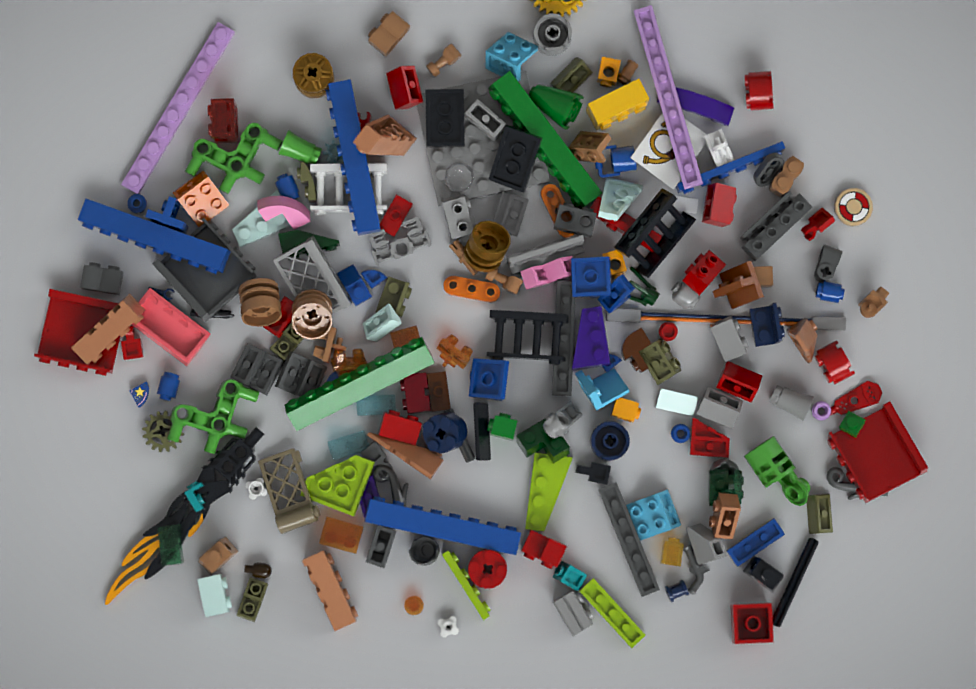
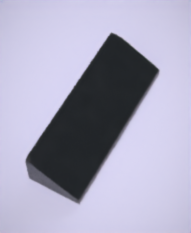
[473,402,491,461]

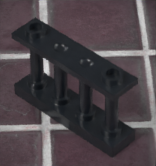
[614,188,696,278]
[487,310,569,365]

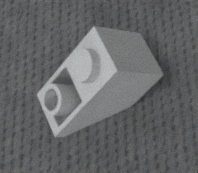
[686,523,727,565]

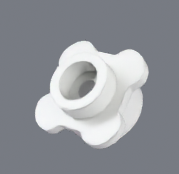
[245,478,267,500]
[438,616,459,638]

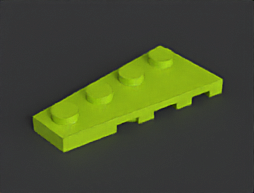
[525,453,573,532]

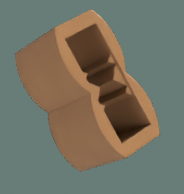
[368,11,410,57]
[769,156,804,198]

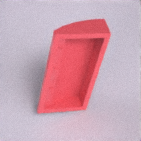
[131,288,211,366]

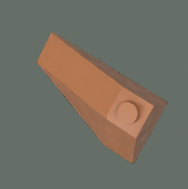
[786,318,818,364]
[367,432,444,480]

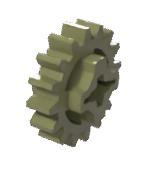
[142,411,185,453]

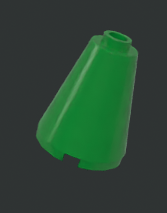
[529,84,584,130]

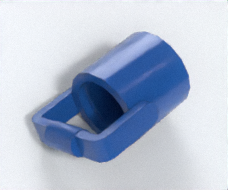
[595,145,637,178]

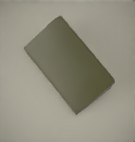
[550,57,593,92]
[807,494,833,534]

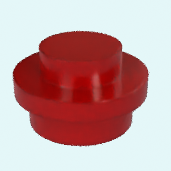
[659,322,678,341]

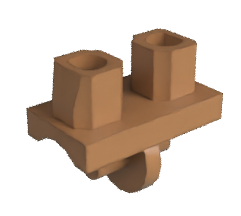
[859,286,889,318]
[313,327,347,363]

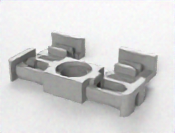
[368,217,431,266]

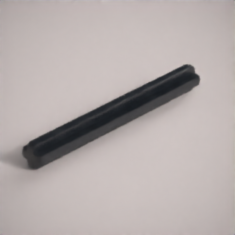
[773,538,819,627]

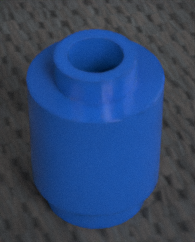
[275,173,300,199]
[815,281,845,303]
[157,372,180,401]

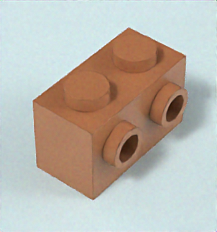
[709,493,741,539]

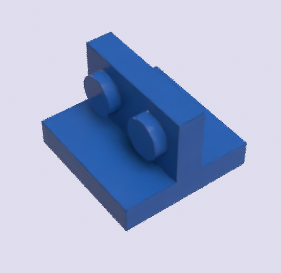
[146,196,189,234]
[571,256,612,299]
[469,358,509,401]

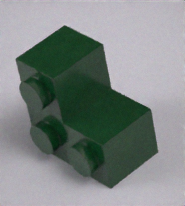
[516,418,570,464]

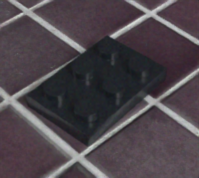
[425,89,465,148]
[488,125,543,193]

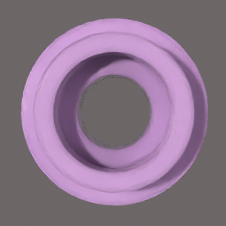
[812,401,831,421]

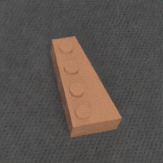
[353,114,417,156]
[71,293,145,364]
[302,551,358,631]

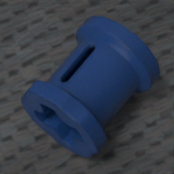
[664,580,689,603]

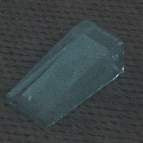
[357,395,396,416]
[327,431,369,460]

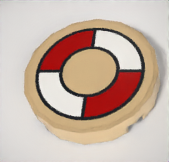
[834,188,873,226]

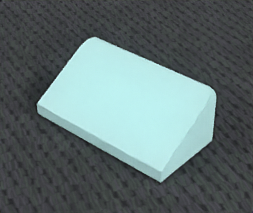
[363,304,401,342]
[656,388,698,416]

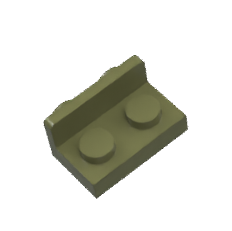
[376,276,412,317]
[639,338,682,385]

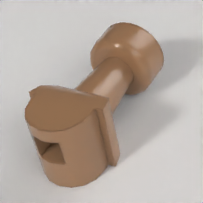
[426,44,462,77]
[485,269,523,295]

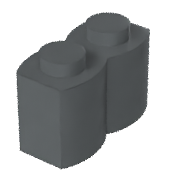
[80,262,124,295]

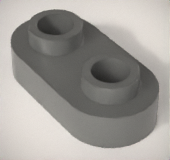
[753,153,784,187]

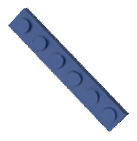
[676,141,785,194]

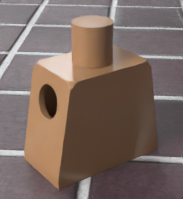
[198,537,239,576]

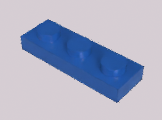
[726,518,785,567]

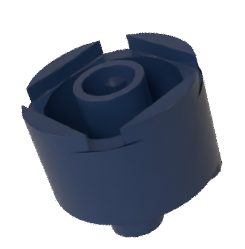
[423,412,468,453]
[590,421,630,461]

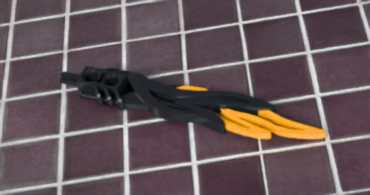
[105,427,264,605]

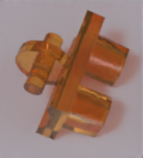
[436,334,473,369]
[330,348,367,375]

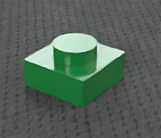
[839,411,865,438]

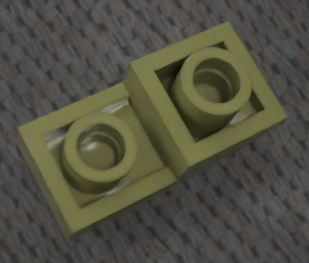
[297,162,316,203]
[270,323,304,362]
[237,577,268,622]

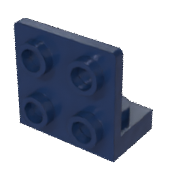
[749,303,785,347]

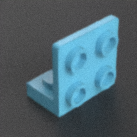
[485,32,538,81]
[575,369,630,410]
[626,489,681,541]

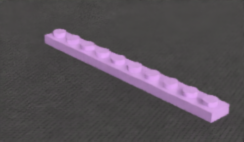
[634,5,703,189]
[121,22,235,194]

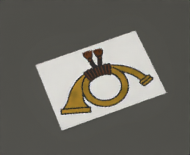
[631,113,707,190]

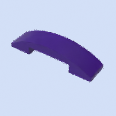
[656,87,734,126]

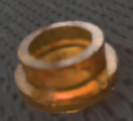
[404,596,424,615]

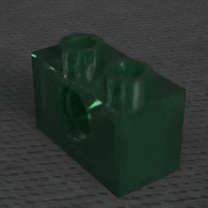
[158,524,184,566]

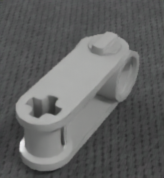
[543,401,583,438]

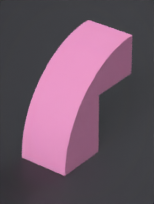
[257,196,311,230]
[520,256,572,290]

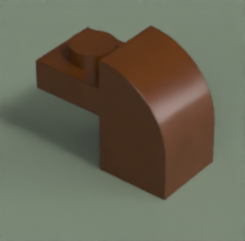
[621,327,651,373]

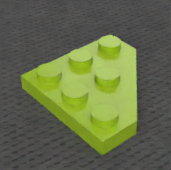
[300,455,375,516]

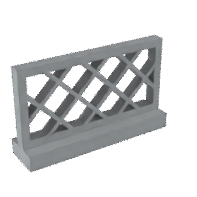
[506,235,585,275]
[273,236,352,314]

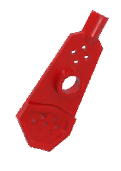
[830,381,883,416]

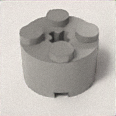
[533,13,572,56]

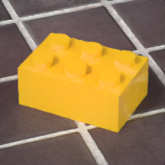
[586,79,650,131]

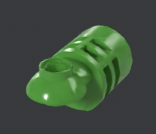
[744,436,810,506]

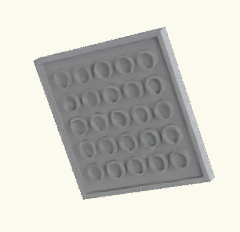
[417,71,550,206]

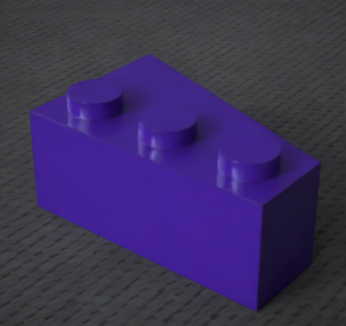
[572,306,611,371]

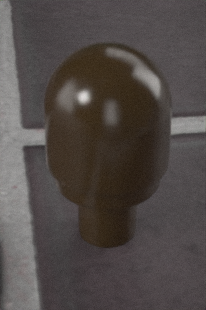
[244,562,272,579]

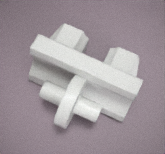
[704,129,734,168]

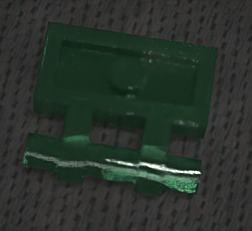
[708,469,744,506]

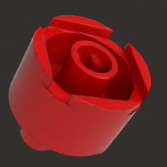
[745,71,774,111]
[814,340,855,385]
[468,550,507,589]

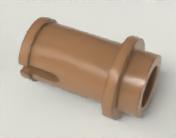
[617,60,638,85]

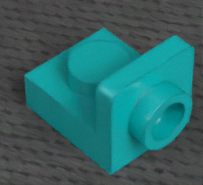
[184,481,205,512]
[553,561,587,592]

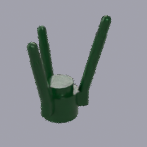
[629,267,660,306]

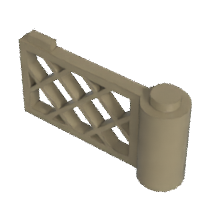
[258,448,320,534]

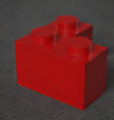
[521,530,567,569]

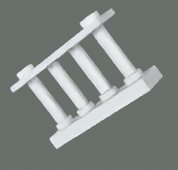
[310,164,387,215]

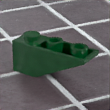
[278,230,340,260]

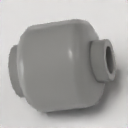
[672,282,700,309]

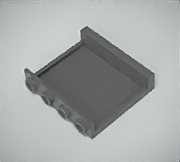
[152,218,257,322]

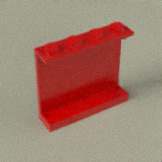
[34,289,121,376]
[827,401,928,504]

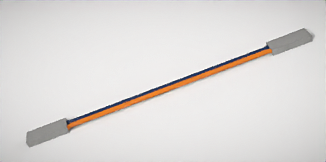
[607,309,846,331]

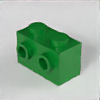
[487,413,518,441]

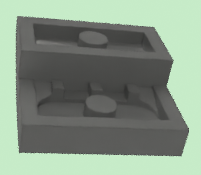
[230,343,284,396]
[275,351,327,397]

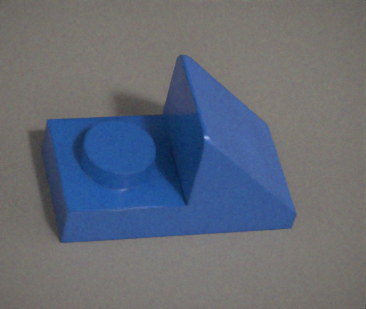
[337,264,372,306]
[597,274,635,314]

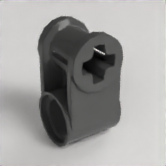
[814,244,843,283]

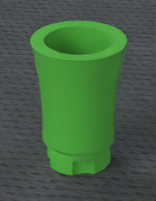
[278,130,322,164]

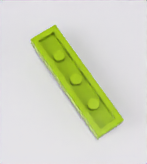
[442,550,491,620]
[579,578,646,648]

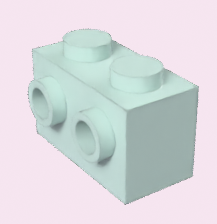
[197,574,232,617]

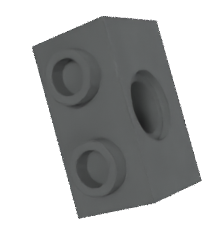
[366,525,397,568]

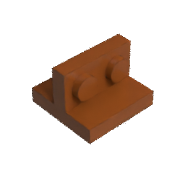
[712,261,764,309]

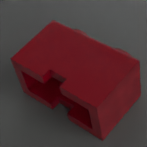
[400,372,431,414]

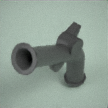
[682,545,710,595]

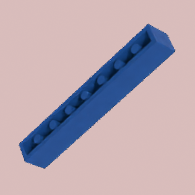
[326,79,381,236]
[77,199,231,274]
[364,496,521,555]

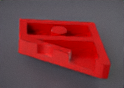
[690,418,730,458]

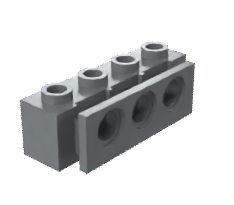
[740,191,812,262]

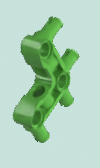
[185,123,283,194]
[167,379,259,454]

